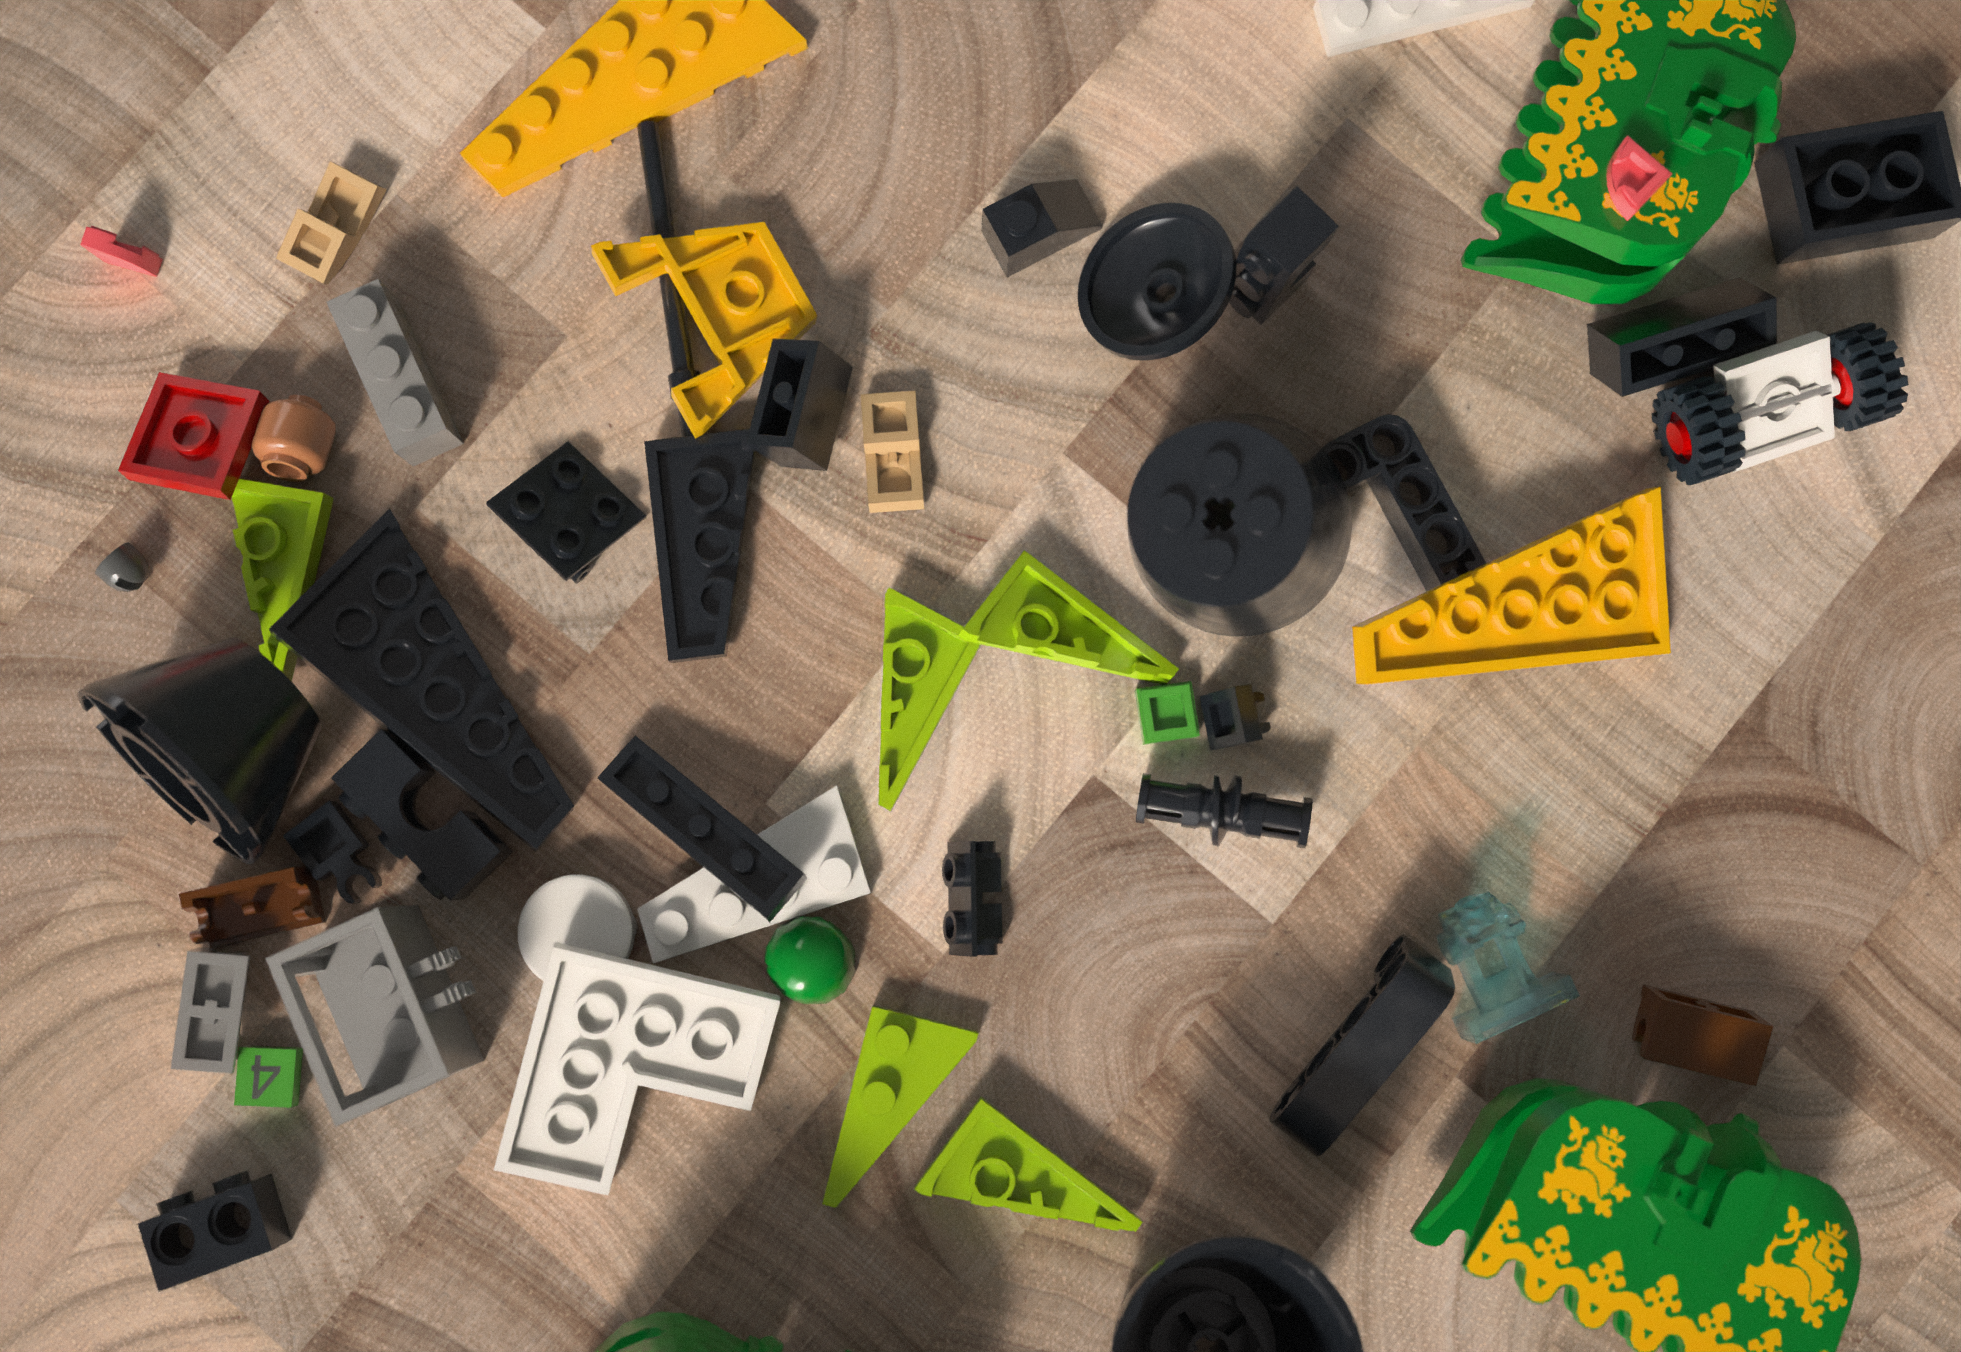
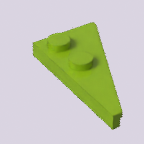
[232,479,334,682]
[958,550,1179,685]
[878,587,981,811]
[822,1005,978,1208]
[914,1096,1143,1232]

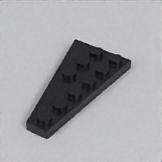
[269,508,574,852]

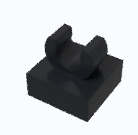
[1199,684,1271,751]

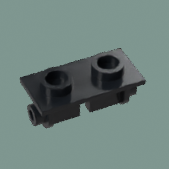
[942,841,1003,957]

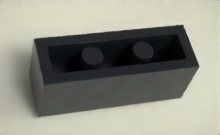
[1587,277,1777,397]

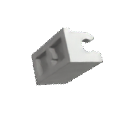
[171,947,250,1074]

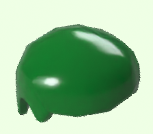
[764,916,856,1004]

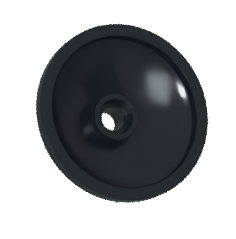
[1077,203,1237,361]

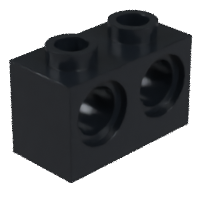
[138,1170,292,1292]

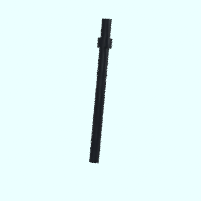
[637,121,701,437]

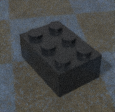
[1754,111,1961,265]

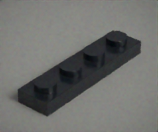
[597,735,808,922]

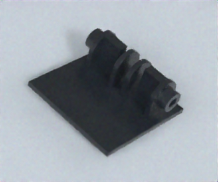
[486,441,646,584]

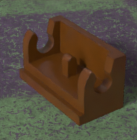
[179,867,326,949]
[1632,984,1774,1086]

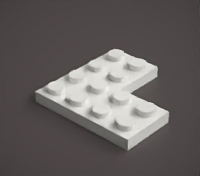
[494,942,780,1195]

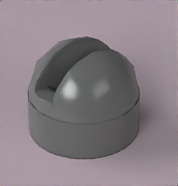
[95,542,150,592]

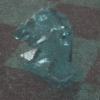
[1437,891,1580,1044]

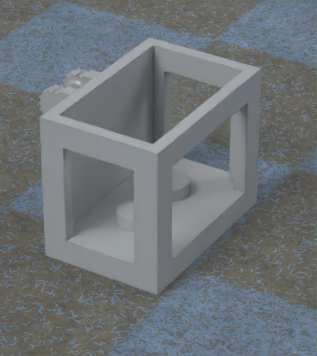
[265,905,484,1127]

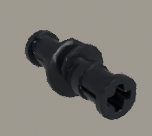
[1136,773,1313,848]

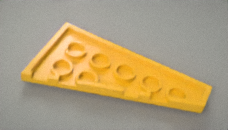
[460,0,808,198]
[1352,487,1671,685]

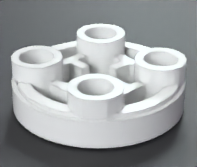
[518,874,637,981]

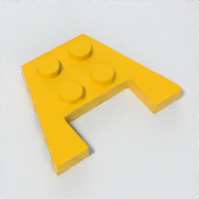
[591,222,818,439]

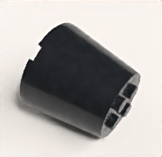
[1127,413,1352,637]
[1111,1236,1364,1352]

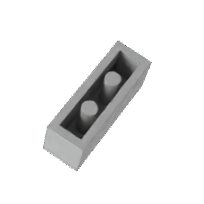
[326,279,464,467]

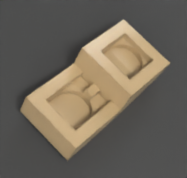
[276,161,387,284]
[860,391,924,513]

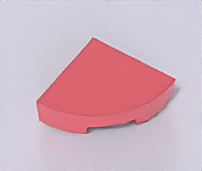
[1607,135,1672,221]
[80,226,163,277]

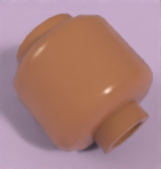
[252,394,336,482]

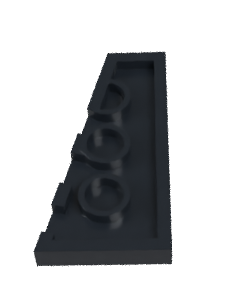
[644,429,755,663]

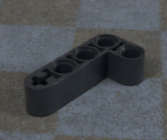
[1322,414,1486,591]
[1269,934,1455,1157]

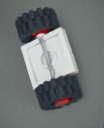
[1652,322,1909,485]

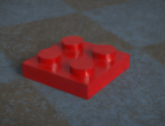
[118,372,270,500]

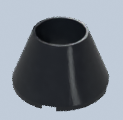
[77,637,322,864]

